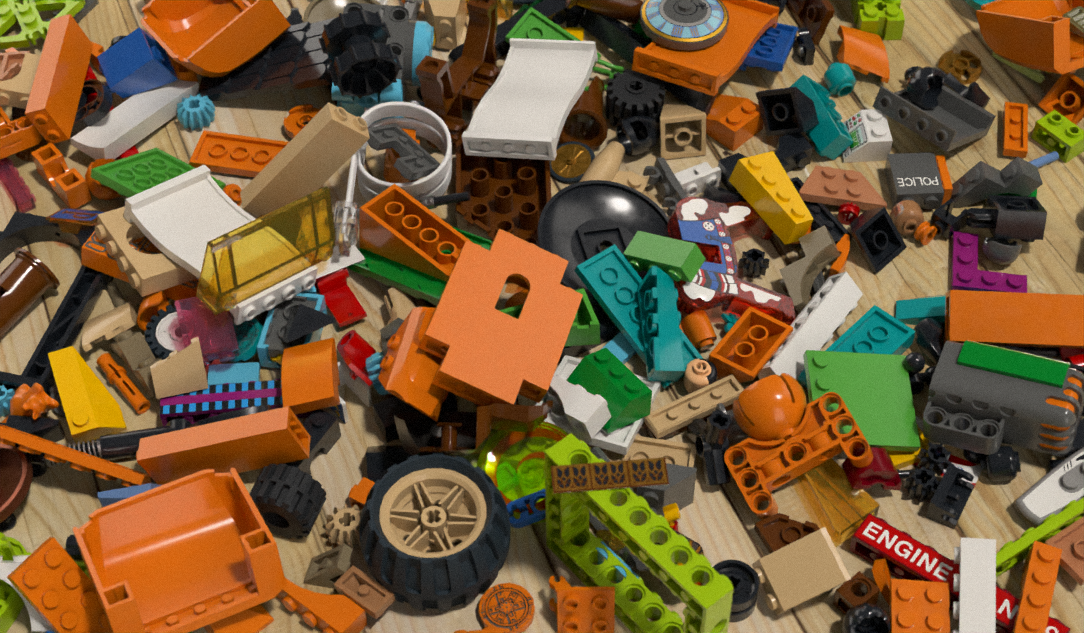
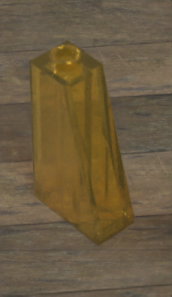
[793,452,880,547]

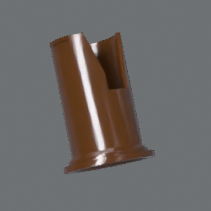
[566,0,644,25]
[559,75,608,150]
[0,247,60,339]

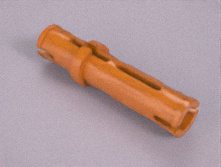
[96,353,151,414]

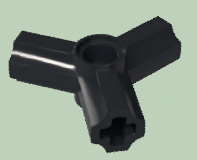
[687,410,733,486]

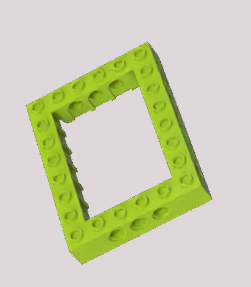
[544,433,734,633]

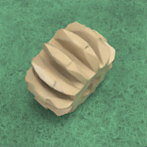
[325,503,362,549]

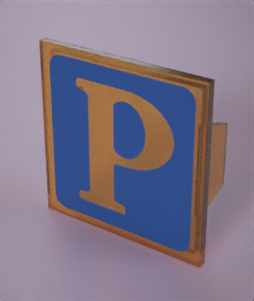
[46,208,108,234]

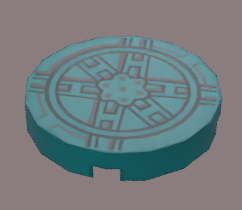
[220,318,263,363]

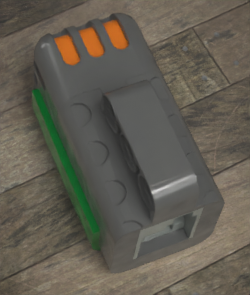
[923,340,1084,456]

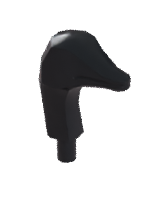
[938,68,990,109]
[913,318,945,365]

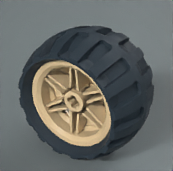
[359,452,511,611]

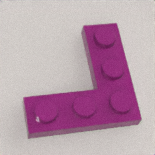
[951,231,1027,293]

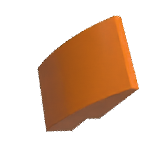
[281,338,340,415]

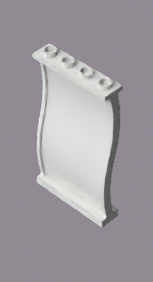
[462,38,598,160]
[124,164,318,325]

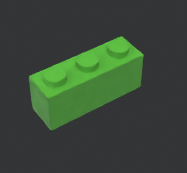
[623,231,706,283]

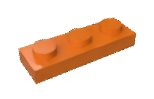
[1003,102,1028,158]

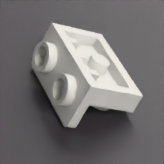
[674,161,721,198]

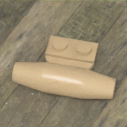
[579,141,648,193]

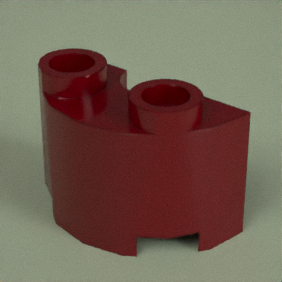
[841,447,902,490]

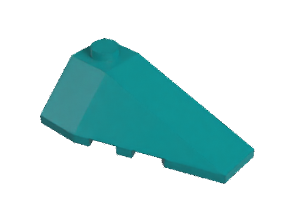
[895,294,946,325]

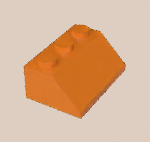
[709,306,793,383]

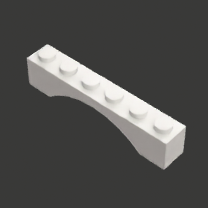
[546,374,611,439]

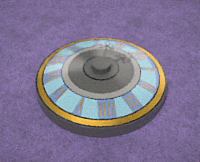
[640,0,729,50]

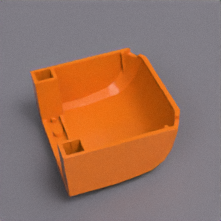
[141,0,291,78]
[976,0,1084,74]
[72,468,286,633]

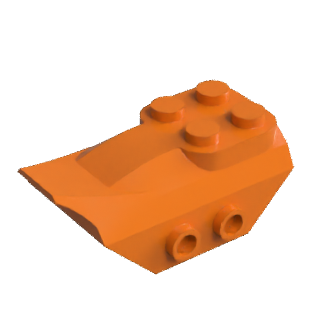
[378,307,448,422]

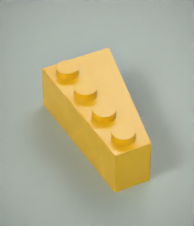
[729,151,814,245]

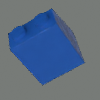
[97,27,178,98]

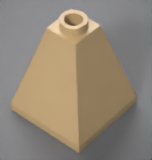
[660,103,706,160]

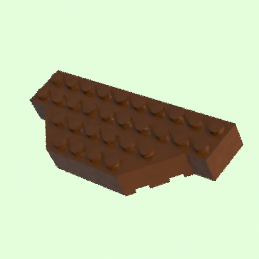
[456,138,551,282]

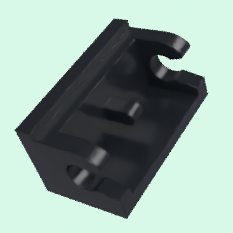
[926,463,974,529]

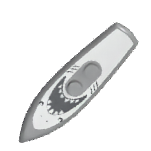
[1015,447,1084,526]

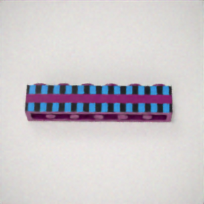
[159,379,313,426]

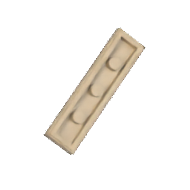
[644,374,744,439]

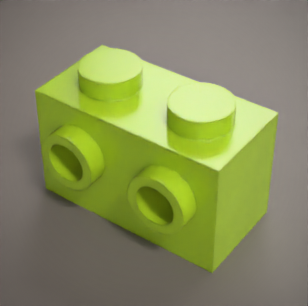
[1031,110,1084,163]

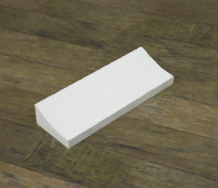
[71,79,199,160]

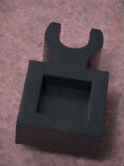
[796,27,815,66]

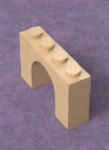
[0,52,41,109]
[95,206,196,297]

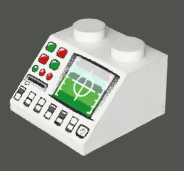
[841,109,893,163]

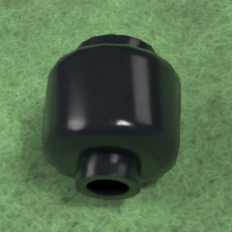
[980,446,1021,482]

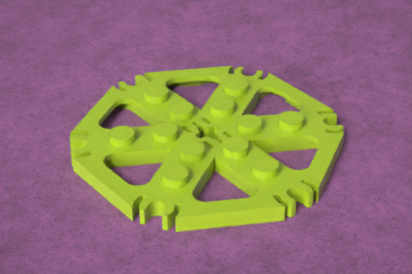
[0,0,86,49]

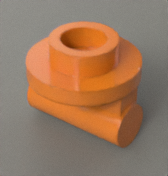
[223,184,242,206]

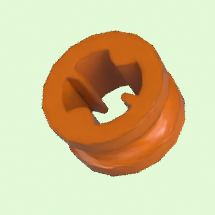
[914,221,937,245]

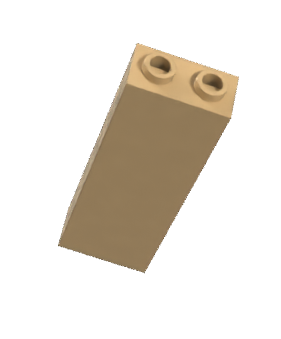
[240,102,370,217]

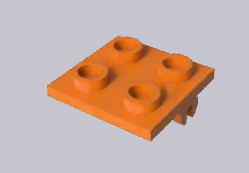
[549,576,615,633]

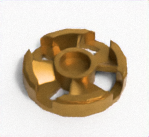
[938,50,983,85]

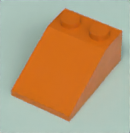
[706,94,764,151]

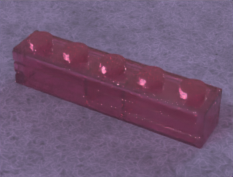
[0,157,36,213]

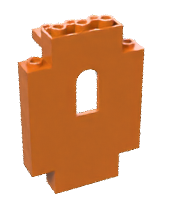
[418,229,583,406]

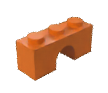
[31,142,92,209]

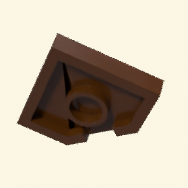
[754,513,820,553]

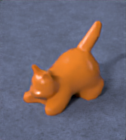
[1,383,59,423]

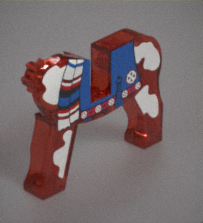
[668,197,796,326]

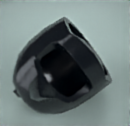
[615,115,660,157]

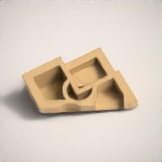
[82,301,137,352]
[150,337,208,399]

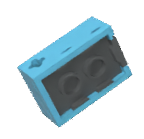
[257,293,327,369]

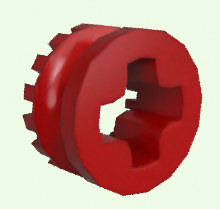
[837,202,860,225]

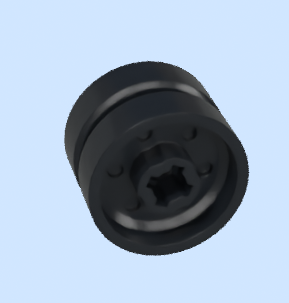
[713,560,759,622]

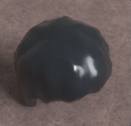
[906,66,945,109]
[841,602,891,633]

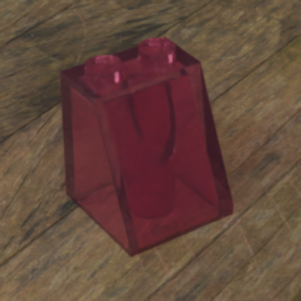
[174,293,239,366]

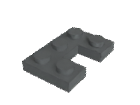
[367,123,440,181]

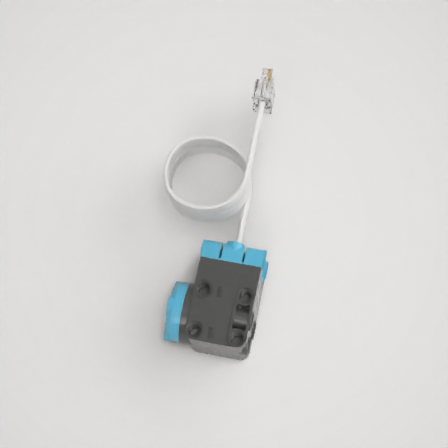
[331,2,452,257]

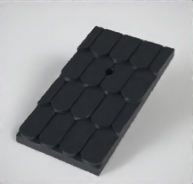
[197,18,335,102]

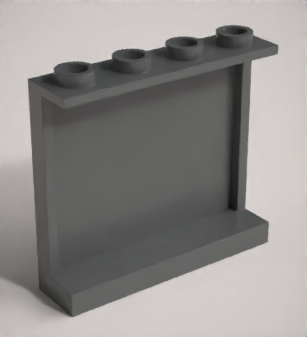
[872,86,995,152]

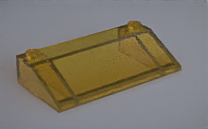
[196,186,336,315]

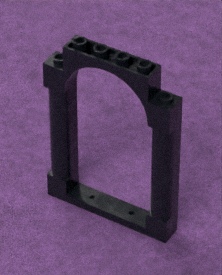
[0,211,114,396]

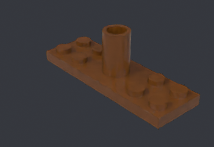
[786,0,835,45]

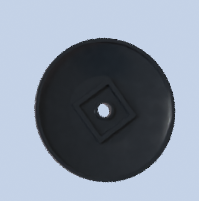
[537,180,678,306]

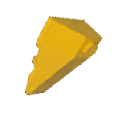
[48,346,127,445]

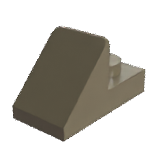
[304,544,353,589]

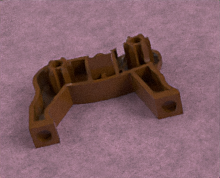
[415,0,501,149]

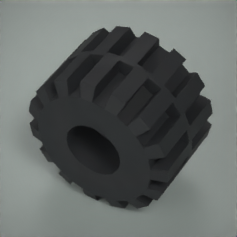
[605,69,665,127]
[249,463,326,539]

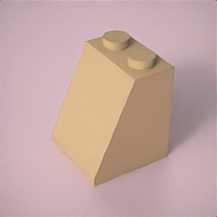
[423,0,467,50]
[751,527,851,616]

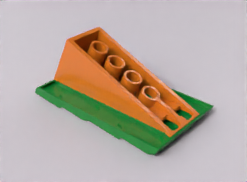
[347,184,492,306]

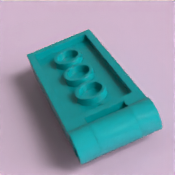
[797,305,916,388]

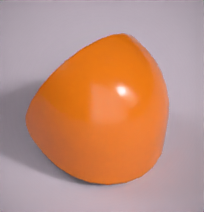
[137,290,169,331]

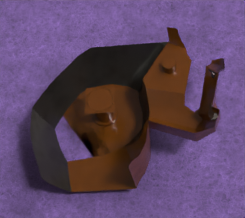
[394,400,553,456]

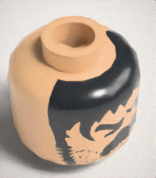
[683,359,718,393]

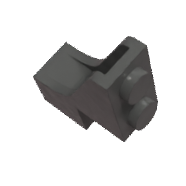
[951,157,1043,208]

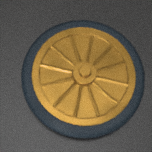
[550,141,595,184]

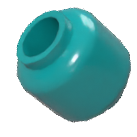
[824,62,856,96]

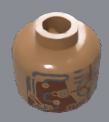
[891,200,924,235]

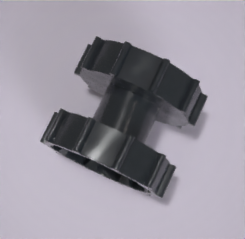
[319,8,402,99]

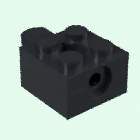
[966,195,1047,242]

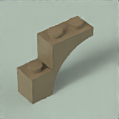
[780,225,841,314]
[108,330,162,398]

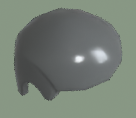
[982,237,1022,264]

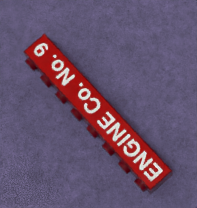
[849,513,1071,633]

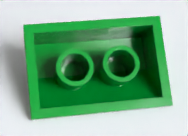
[567,347,652,434]

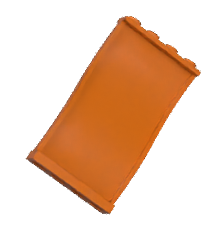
[632,0,780,96]

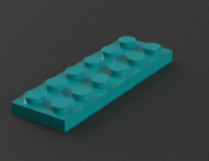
[574,244,703,389]

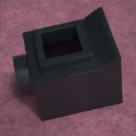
[930,199,968,239]

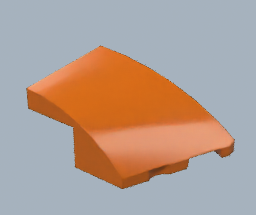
[836,25,890,83]

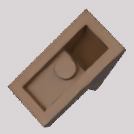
[334,565,395,620]

